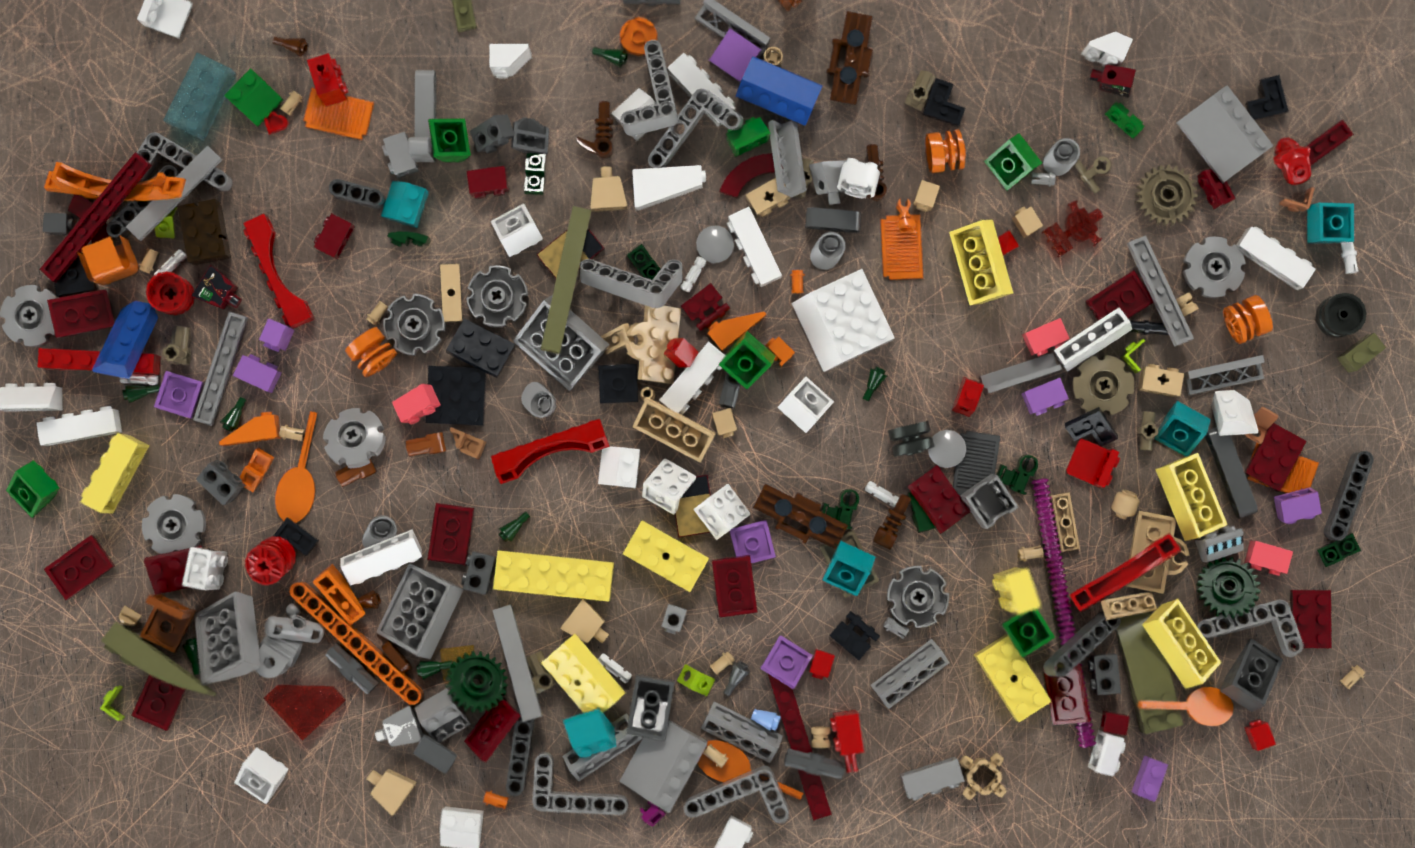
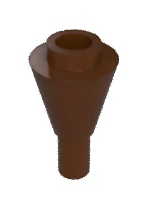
[273,37,308,57]
[357,590,381,609]

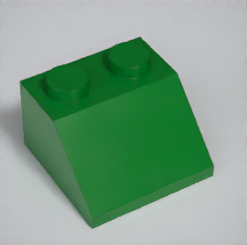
[224,68,284,127]
[725,117,771,158]
[428,119,471,163]
[984,133,1042,191]
[718,331,776,389]
[6,460,60,518]
[1001,608,1055,658]

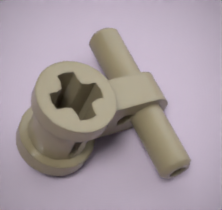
[1074,156,1112,194]

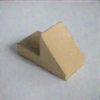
[601,323,635,355]

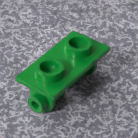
[1104,101,1145,139]

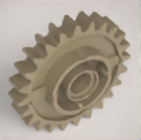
[1135,164,1198,226]

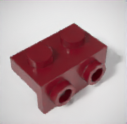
[1197,169,1236,210]

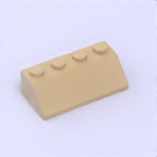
[633,397,716,463]

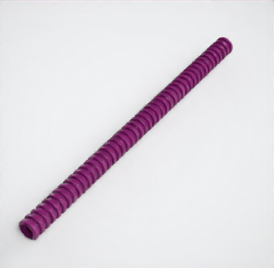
[1031,478,1096,748]

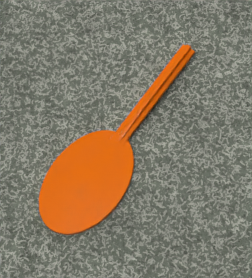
[275,411,317,523]
[1137,687,1234,726]
[697,740,803,800]

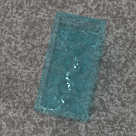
[163,53,237,141]

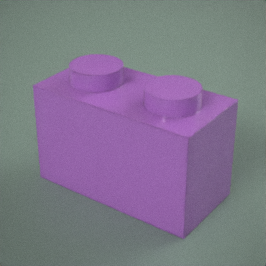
[259,318,294,352]
[233,354,282,393]
[1021,378,1069,416]
[1274,487,1322,524]
[1131,755,1168,802]

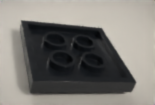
[425,366,487,426]

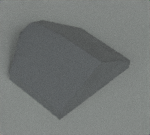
[511,117,549,154]

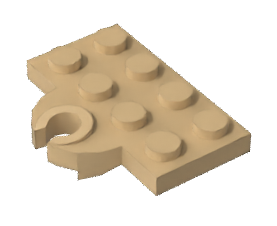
[625,305,681,384]
[1125,511,1190,594]

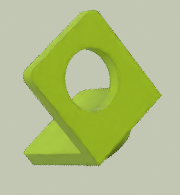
[155,206,178,238]
[1121,339,1145,373]
[677,664,715,696]
[100,685,125,721]

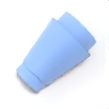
[751,709,781,731]

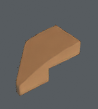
[450,427,487,459]

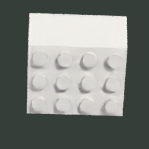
[791,269,895,372]

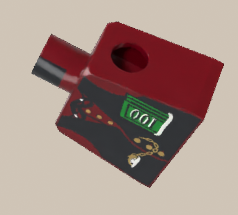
[1090,64,1136,98]
[191,265,242,310]

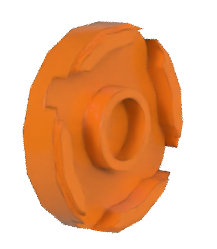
[620,17,658,56]

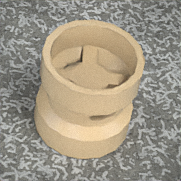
[764,47,783,67]
[1176,292,1199,316]
[811,726,831,748]

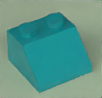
[381,180,429,228]
[1307,203,1354,244]
[1154,401,1211,457]
[822,541,876,596]
[563,708,617,758]

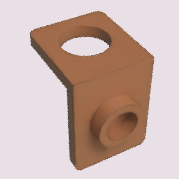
[1279,187,1315,212]
[1244,407,1278,444]

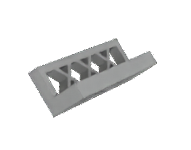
[695,0,770,58]
[768,120,807,197]
[979,353,1062,395]
[1184,355,1265,395]
[871,639,950,709]
[700,702,783,763]
[562,713,643,782]

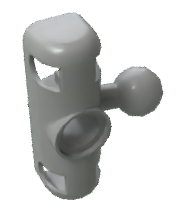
[265,603,325,643]

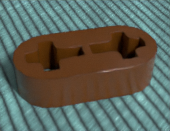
[381,640,412,674]

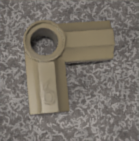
[904,70,936,111]
[162,326,191,365]
[527,651,556,694]

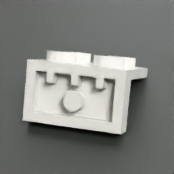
[137,0,192,38]
[642,459,696,515]
[693,484,750,540]
[182,547,228,590]

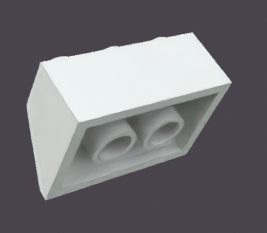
[0,383,63,412]

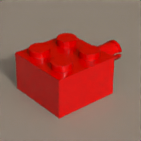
[307,53,349,107]
[830,710,864,773]

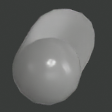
[1043,138,1080,176]
[810,231,845,270]
[521,382,556,418]
[362,515,397,548]

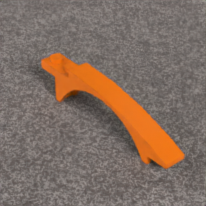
[44,162,186,201]

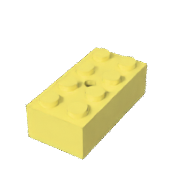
[949,220,1013,305]
[81,433,150,513]
[1155,453,1228,541]
[623,520,709,592]
[992,567,1041,614]
[1142,599,1221,689]
[541,634,626,713]
[974,634,1052,722]

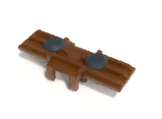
[826,11,873,105]
[753,484,848,549]

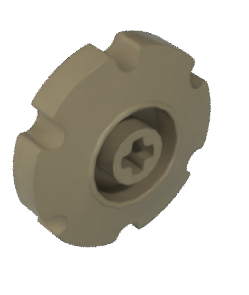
[1071,355,1134,416]

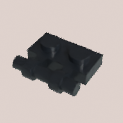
[829,611,880,660]

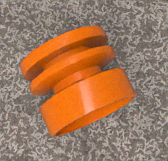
[925,129,966,174]
[1223,295,1273,344]
[345,327,397,377]

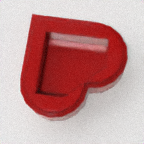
[264,111,288,135]

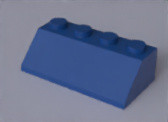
[736,56,823,126]
[92,301,158,379]

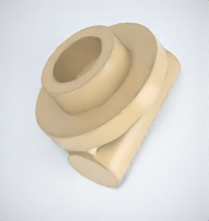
[119,606,142,626]

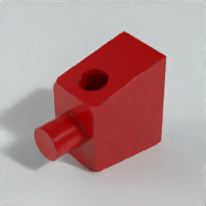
[951,377,984,417]

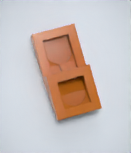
[240,448,274,492]

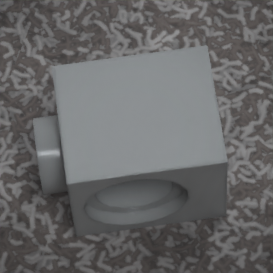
[661,604,687,634]

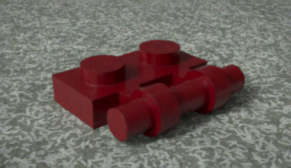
[681,283,731,331]

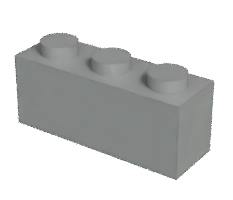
[900,757,964,800]

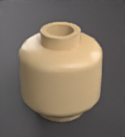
[1111,489,1140,519]

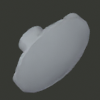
[696,226,734,264]
[928,430,966,468]

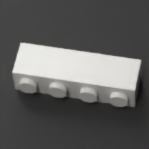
[667,53,735,127]
[727,207,782,287]
[1236,226,1316,290]
[1054,307,1132,372]
[659,341,725,415]
[37,406,122,446]
[341,530,422,586]
[714,815,753,848]

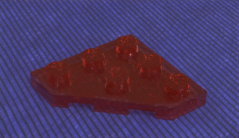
[263,684,346,741]

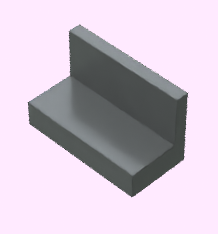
[413,734,457,774]

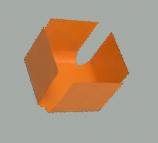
[77,235,139,286]

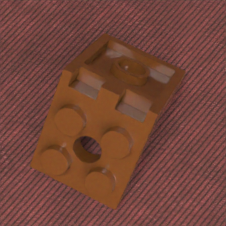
[140,594,197,653]

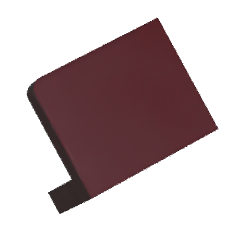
[1100,711,1130,735]

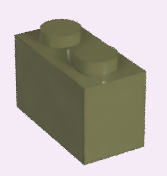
[1337,333,1386,373]

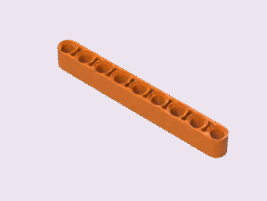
[290,582,424,705]

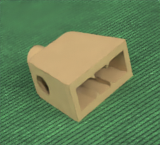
[591,166,628,212]
[560,599,609,643]
[367,769,417,816]

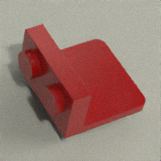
[1066,439,1120,488]

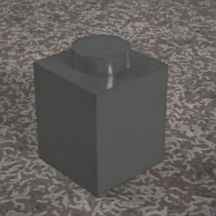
[43,213,75,235]

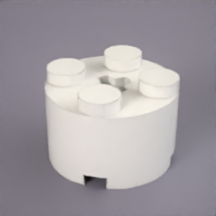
[837,158,880,198]

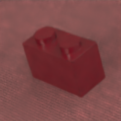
[467,166,509,199]
[314,213,355,260]

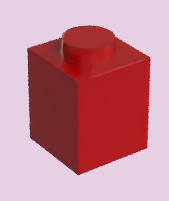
[664,338,699,368]
[809,649,835,680]
[1244,719,1276,751]

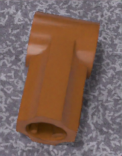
[406,432,446,457]
[335,458,377,487]

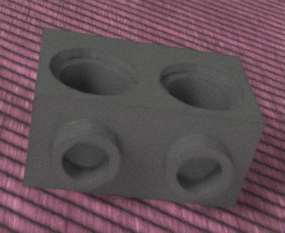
[470,114,515,154]
[196,460,246,506]
[461,551,497,595]
[1088,653,1121,695]

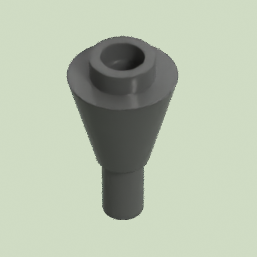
[723,661,750,696]

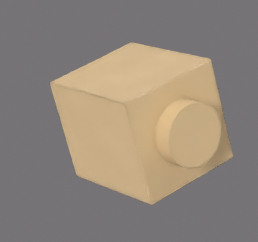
[913,180,940,212]
[1012,206,1043,238]
[712,408,737,438]

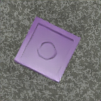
[709,29,762,82]
[154,371,204,419]
[730,520,776,563]
[760,635,813,689]

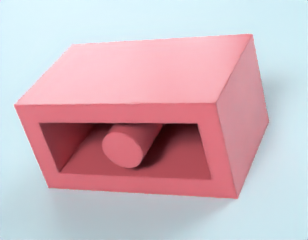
[1022,318,1070,357]
[392,384,441,425]
[1244,541,1293,576]

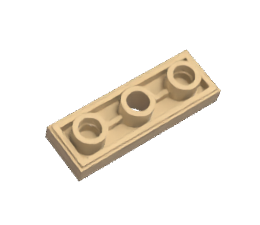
[440,264,462,322]
[1050,492,1080,552]
[1101,592,1157,620]

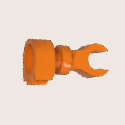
[896,199,916,232]

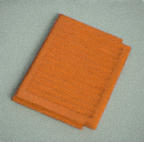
[303,88,374,140]
[881,214,923,280]
[1247,442,1319,493]

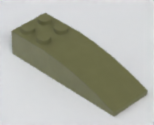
[1115,612,1183,734]
[101,622,217,696]

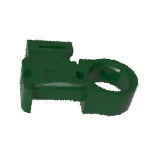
[996,454,1038,495]
[821,489,859,529]

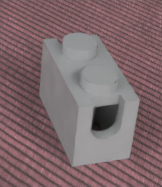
[382,132,419,178]

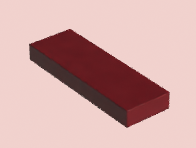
[1305,119,1354,165]

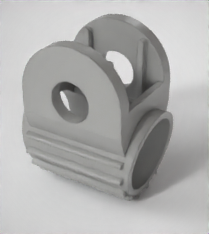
[256,626,303,678]

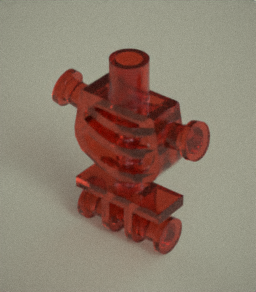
[1041,200,1103,258]

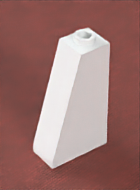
[633,165,706,211]

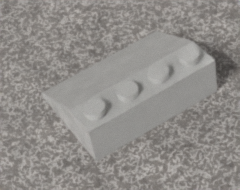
[1177,85,1274,183]
[513,295,610,391]
[376,563,464,659]
[194,591,261,685]
[620,719,707,813]

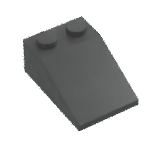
[1220,638,1283,712]
[626,674,675,741]

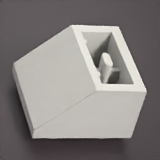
[1081,32,1133,67]

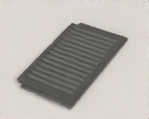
[953,431,1000,495]

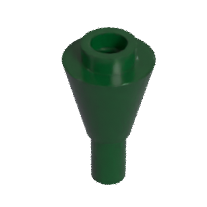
[592,47,628,68]
[862,366,887,401]
[122,384,160,404]
[220,397,247,432]
[498,512,530,542]
[182,638,200,675]
[416,660,452,680]

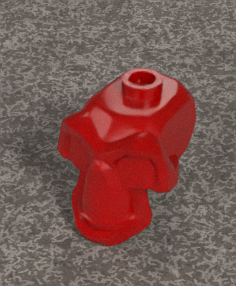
[1273,137,1312,185]

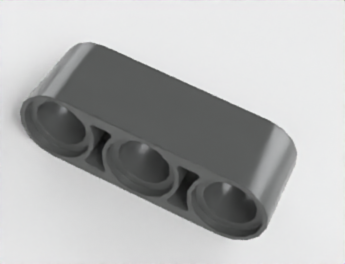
[329,179,386,209]
[805,207,862,233]

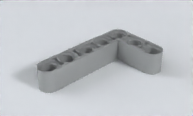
[621,40,678,136]
[408,70,436,162]
[648,89,743,168]
[137,132,233,191]
[579,259,682,308]
[1197,600,1303,657]
[533,752,629,815]
[684,766,789,823]

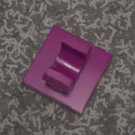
[640,801,666,827]

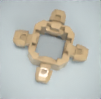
[959,753,1007,800]

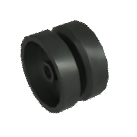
[1316,293,1367,338]
[888,421,935,457]

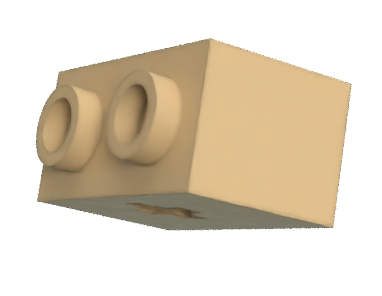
[746,178,790,217]
[1138,364,1184,397]

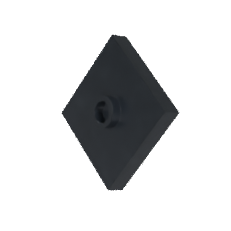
[54,253,96,297]
[598,364,639,404]

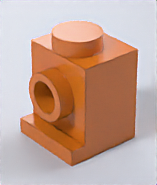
[765,336,795,367]

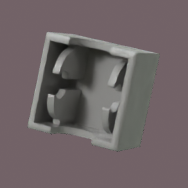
[960,474,1019,529]

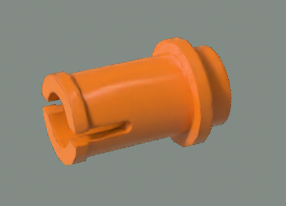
[790,270,805,293]
[483,790,509,810]

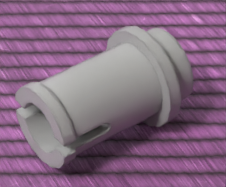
[1031,172,1055,187]
[883,617,909,639]

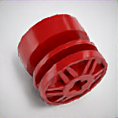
[146,272,195,316]
[245,536,296,585]

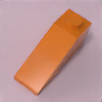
[707,311,767,352]
[219,412,281,446]
[313,564,366,626]

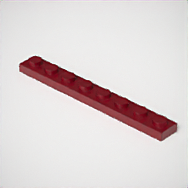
[39,152,152,283]
[767,673,832,821]

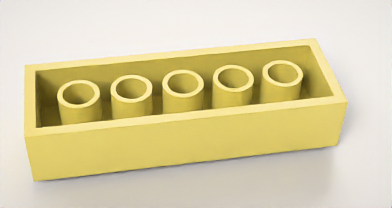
[493,551,614,601]

